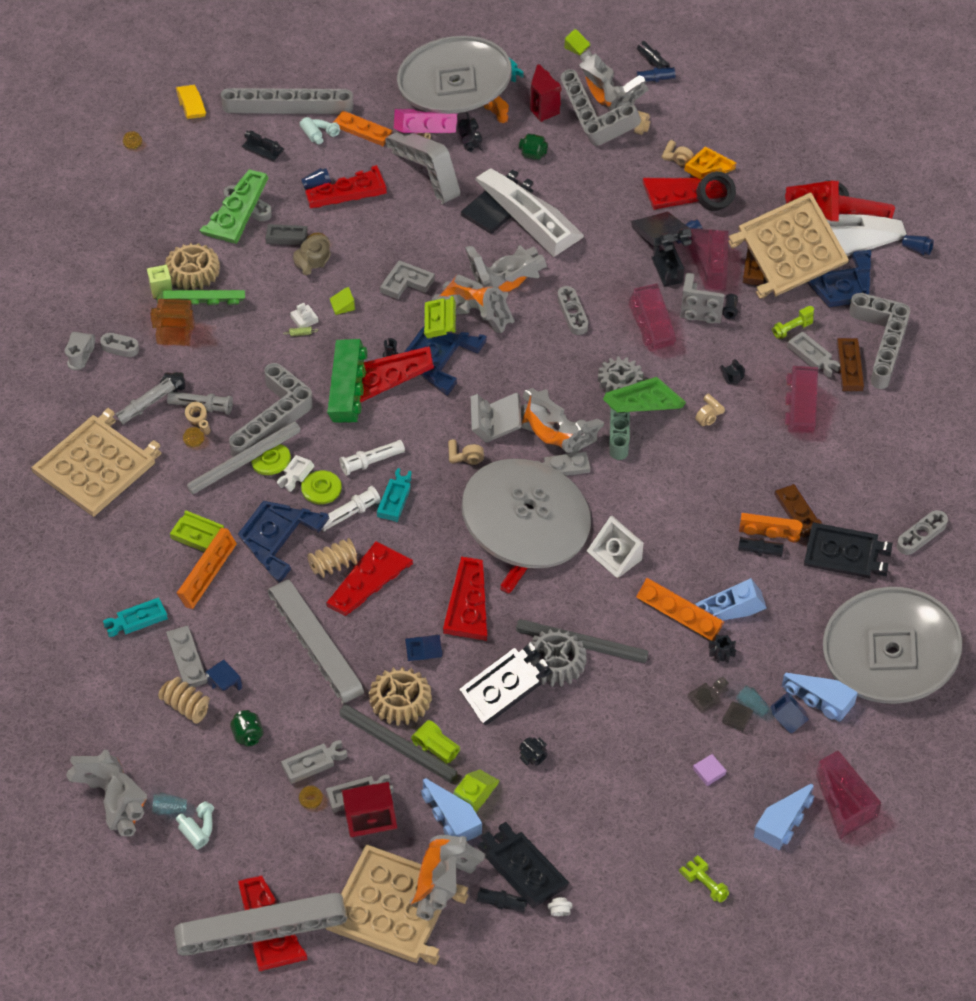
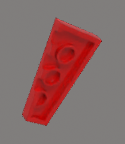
[305,165,387,208]
[642,178,727,210]
[785,181,839,221]
[839,195,895,219]
[360,347,434,402]
[326,541,413,616]
[443,556,487,641]
[238,875,308,971]

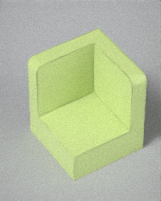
[147,265,172,299]

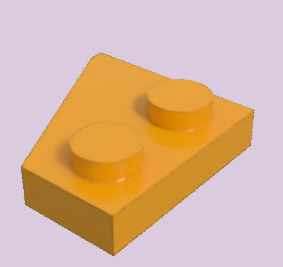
[684,147,737,179]

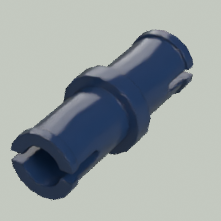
[637,67,676,83]

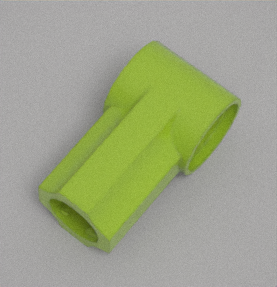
[411,720,460,764]

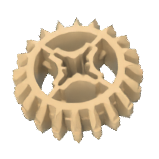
[165,243,220,290]
[369,666,432,726]

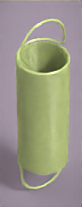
[283,327,318,337]

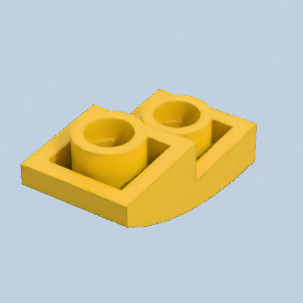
[176,84,206,119]

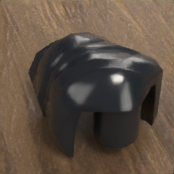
[720,359,745,385]
[160,372,185,392]

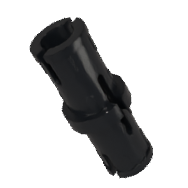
[637,41,670,69]
[738,536,784,557]
[477,887,527,913]

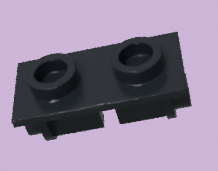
[458,112,483,152]
[242,130,285,161]

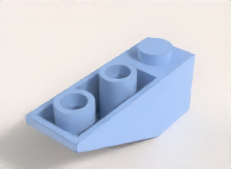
[695,579,767,620]
[782,673,858,722]
[421,778,482,841]
[754,784,815,850]

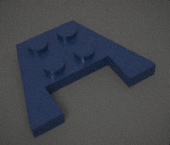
[807,250,871,307]
[404,327,487,396]
[238,501,330,583]

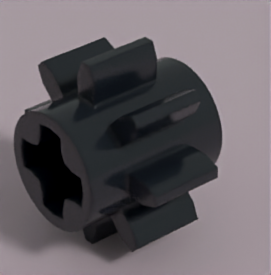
[708,635,737,663]
[519,737,548,766]

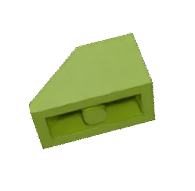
[454,769,500,813]

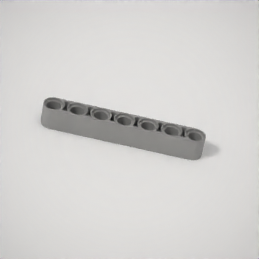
[221,88,353,114]
[268,579,364,704]
[174,893,347,956]

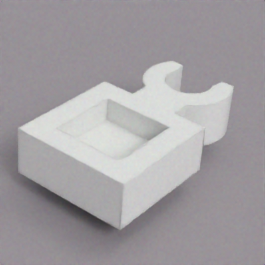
[277,455,314,492]

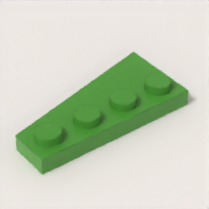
[200,169,268,244]
[157,290,245,305]
[603,377,686,412]

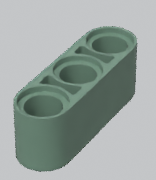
[609,409,630,460]

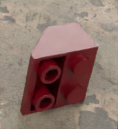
[530,64,562,122]
[342,781,398,838]

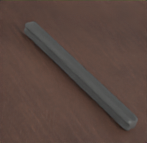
[516,619,649,663]
[339,704,457,783]

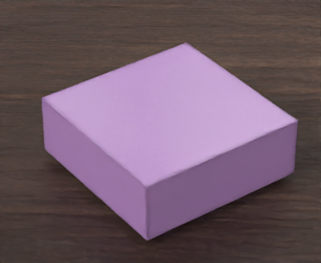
[693,754,726,786]

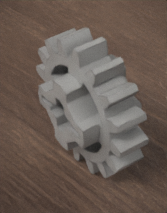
[598,357,643,393]

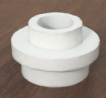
[548,898,573,916]

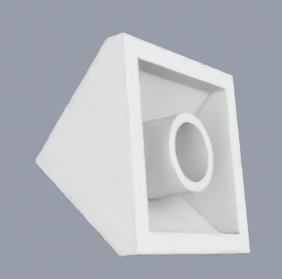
[587,516,644,578]

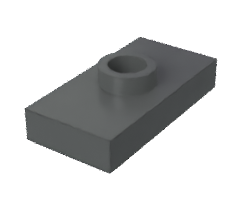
[266,224,308,245]

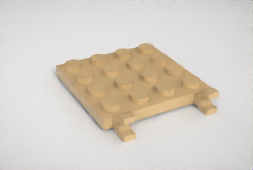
[728,193,849,299]
[31,408,162,517]
[326,844,469,966]

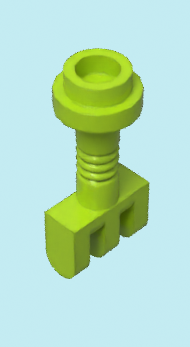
[772,306,814,339]
[679,855,729,902]

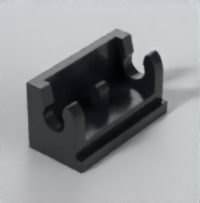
[651,242,684,287]

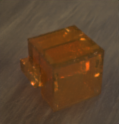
[150,299,195,346]

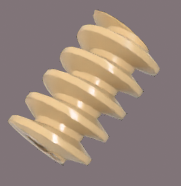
[307,537,357,578]
[158,677,210,724]

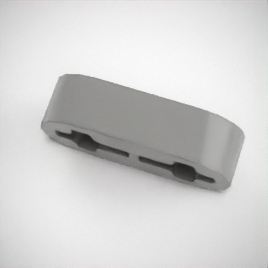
[100,333,139,357]

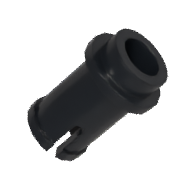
[722,294,738,320]
[383,338,399,358]

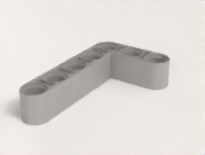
[561,69,641,146]
[385,131,460,204]
[849,293,910,389]
[229,363,313,457]

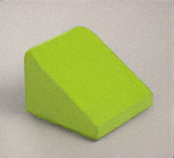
[564,29,590,56]
[330,287,355,315]

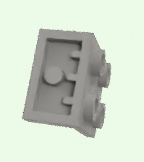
[680,273,725,323]
[471,393,522,442]

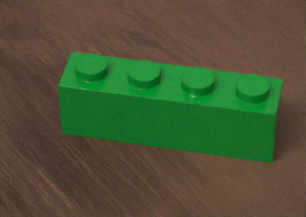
[327,339,368,423]

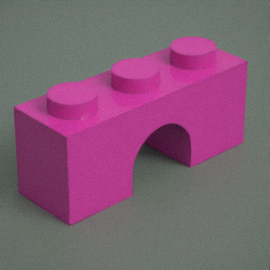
[394,109,457,133]

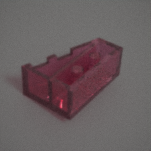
[687,228,729,291]
[628,283,677,351]
[784,366,818,434]
[816,750,882,839]

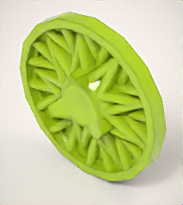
[251,444,291,475]
[301,470,342,505]

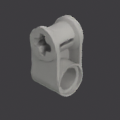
[65,331,95,370]

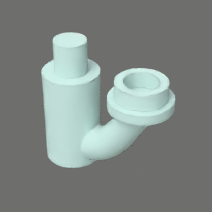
[300,117,340,145]
[176,801,214,850]

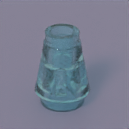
[735,685,771,718]
[152,792,187,816]

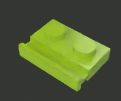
[424,296,456,339]
[170,510,224,552]

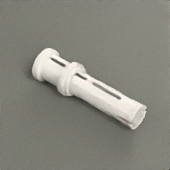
[339,440,405,476]
[322,486,381,532]

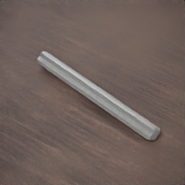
[187,422,301,494]

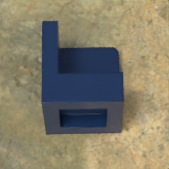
[405,634,442,661]
[206,659,242,691]
[770,692,809,733]

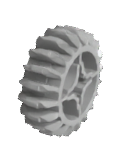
[529,628,587,687]

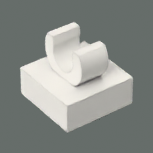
[290,303,318,328]

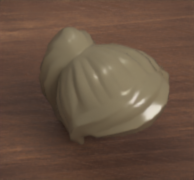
[293,234,331,276]

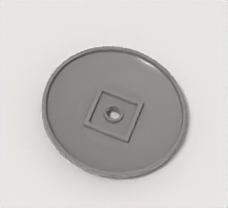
[397,36,511,114]
[461,459,591,568]
[823,587,962,704]

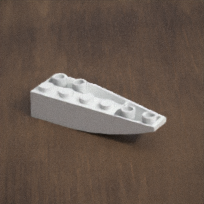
[475,168,584,257]
[826,214,907,256]

